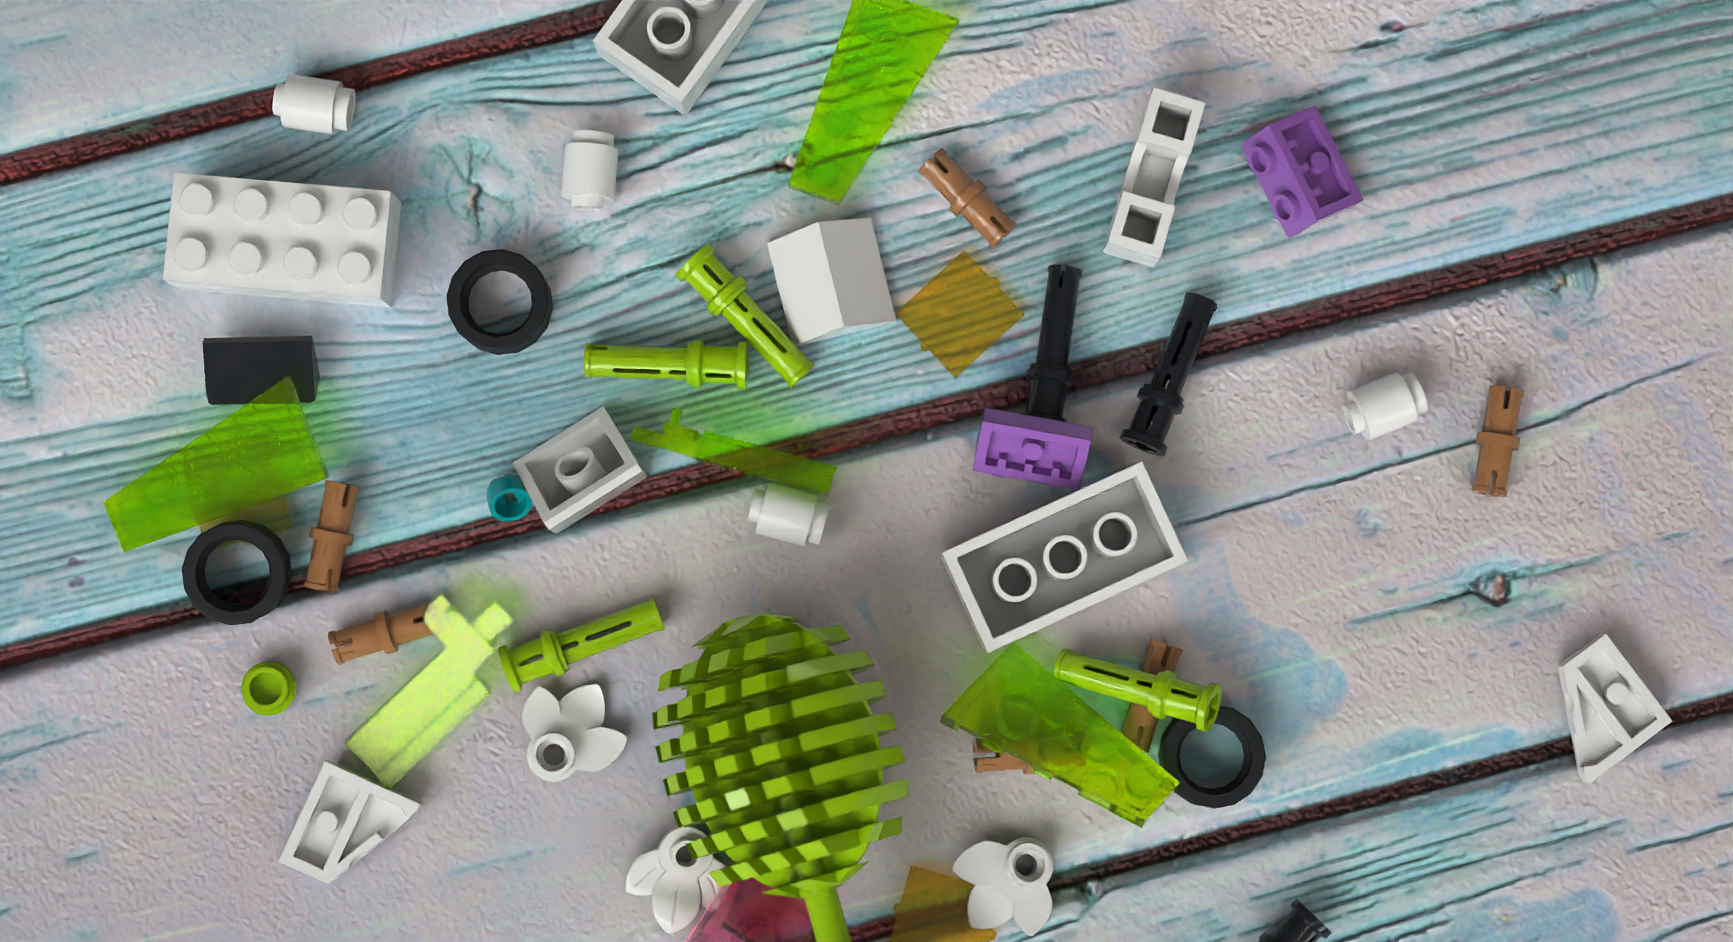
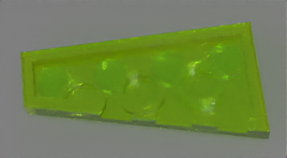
[788,0,959,205]
[103,375,329,552]
[940,642,1180,828]

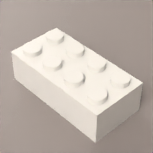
[593,0,768,116]
[163,173,402,307]
[940,462,1188,654]

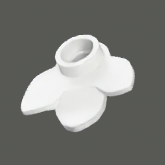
[522,684,628,782]
[625,826,734,933]
[952,838,1053,936]

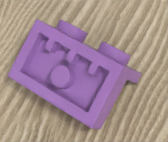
[1242,106,1364,238]
[973,408,1092,490]

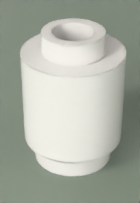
[272,74,355,135]
[560,130,619,211]
[1342,372,1428,441]
[747,481,830,547]

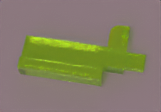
[630,408,837,498]
[345,593,514,789]

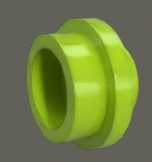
[241,661,297,716]

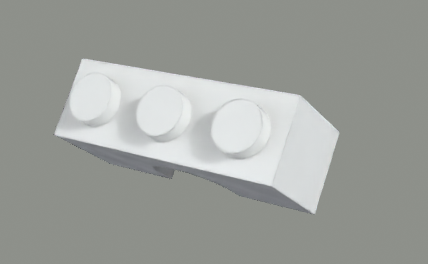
[1102,87,1206,268]

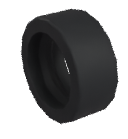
[446,249,553,355]
[182,520,292,625]
[1158,706,1266,809]

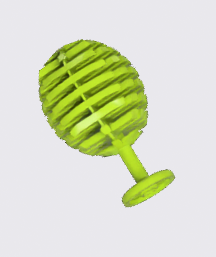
[652,613,909,942]

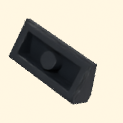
[203,336,320,405]

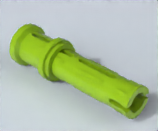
[675,243,816,388]
[584,340,749,390]
[497,598,665,693]
[1053,648,1222,732]

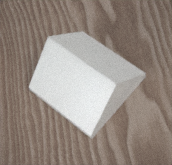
[767,218,896,346]
[512,406,648,534]

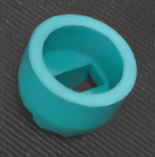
[487,474,532,522]

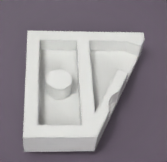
[1558,633,1672,784]
[278,760,423,884]

